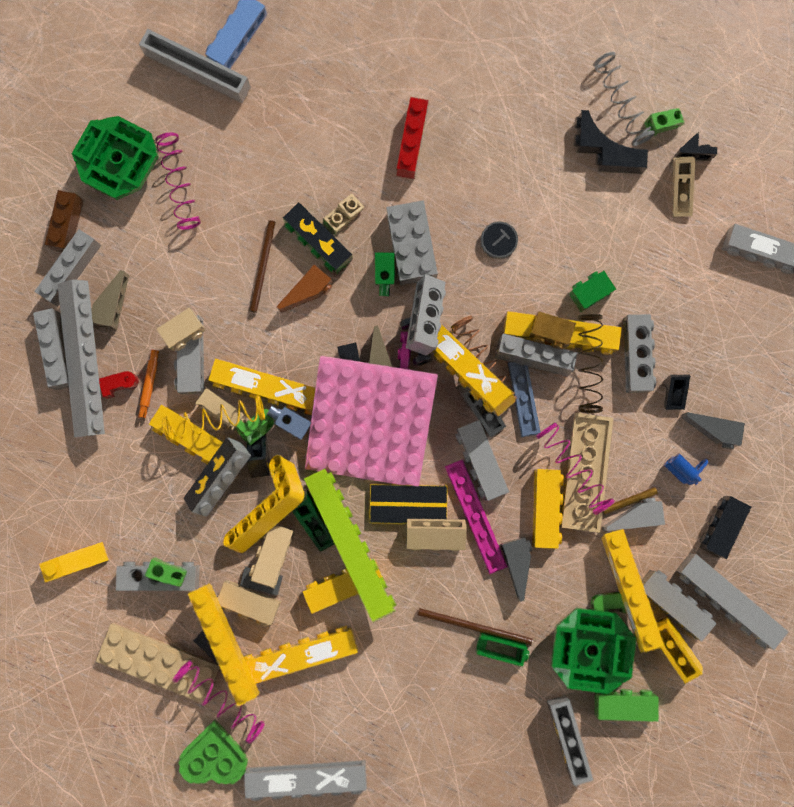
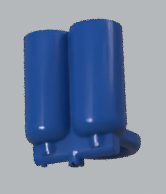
[664,453,708,485]

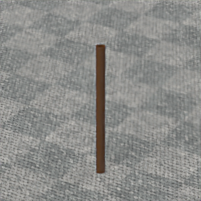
[417,608,533,646]

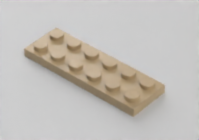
[560,413,613,533]
[95,623,220,703]

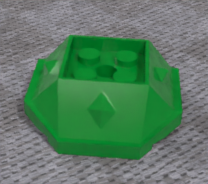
[71,116,159,200]
[551,607,637,694]

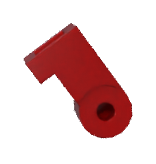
[99,371,139,399]

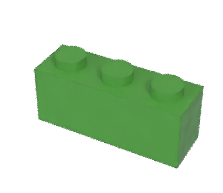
[594,689,659,722]

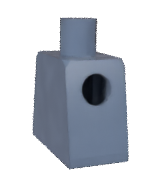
[267,405,311,440]

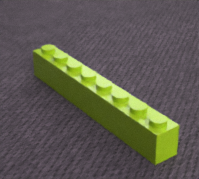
[304,469,397,623]

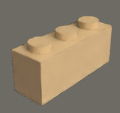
[407,519,467,551]
[249,525,294,589]
[218,580,281,627]

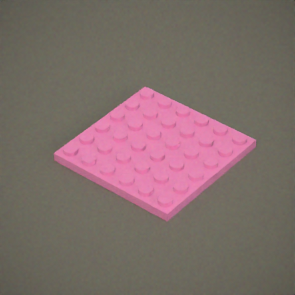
[305,356,438,486]

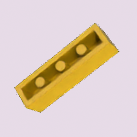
[149,405,223,465]
[532,469,564,549]
[303,558,382,614]

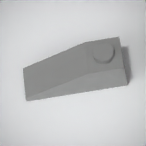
[602,498,665,531]

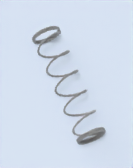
[593,52,655,146]

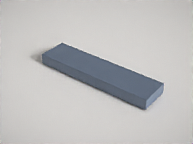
[507,362,540,437]

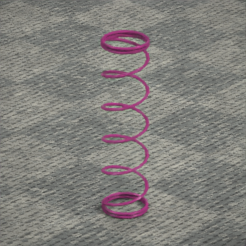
[155,132,201,230]
[536,422,615,515]
[173,660,264,744]

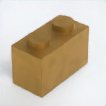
[529,311,576,349]

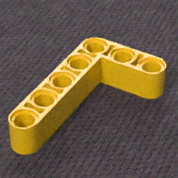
[223,455,304,553]

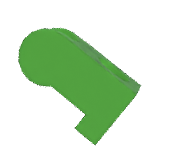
[644,108,685,136]
[236,409,274,445]
[145,557,187,587]
[591,592,626,613]

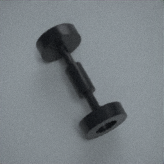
[400,317,432,367]

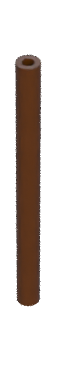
[250,220,276,313]

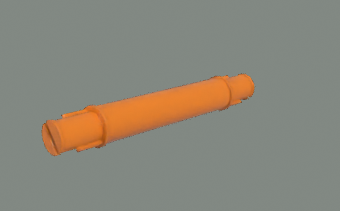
[138,349,159,418]

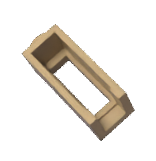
[195,388,247,431]

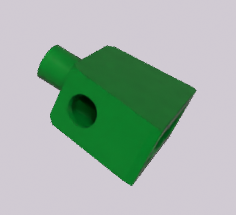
[375,253,394,297]

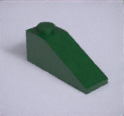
[292,489,335,552]

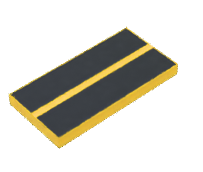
[370,484,447,524]

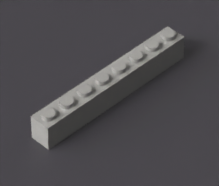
[58,280,105,437]

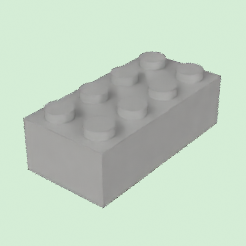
[386,200,438,286]

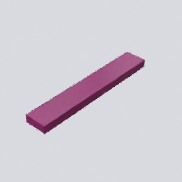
[445,459,507,574]

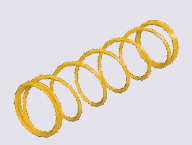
[162,395,265,441]

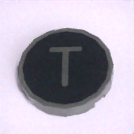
[481,221,518,259]

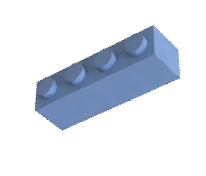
[205,0,267,69]

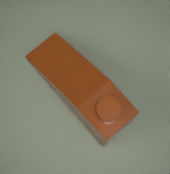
[276,264,333,313]

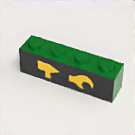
[283,202,353,274]

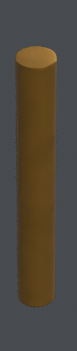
[603,487,658,515]

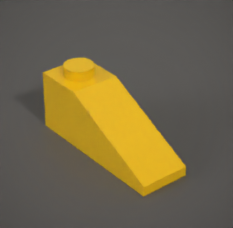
[39,542,109,583]

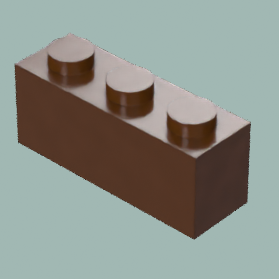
[45,190,83,252]

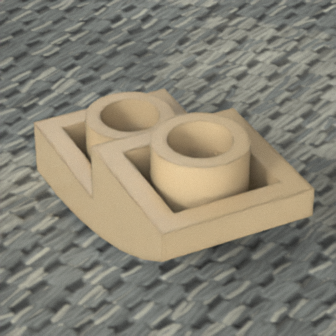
[323,194,364,235]

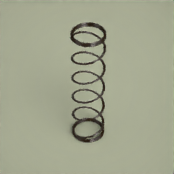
[577,314,603,414]

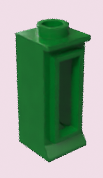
[475,633,530,667]

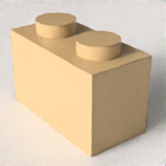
[157,307,206,351]

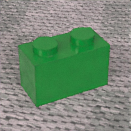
[569,271,616,312]

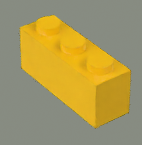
[656,616,703,684]

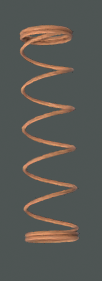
[451,315,517,400]

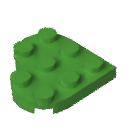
[179,719,248,784]

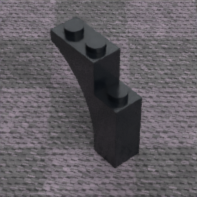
[574,110,648,174]

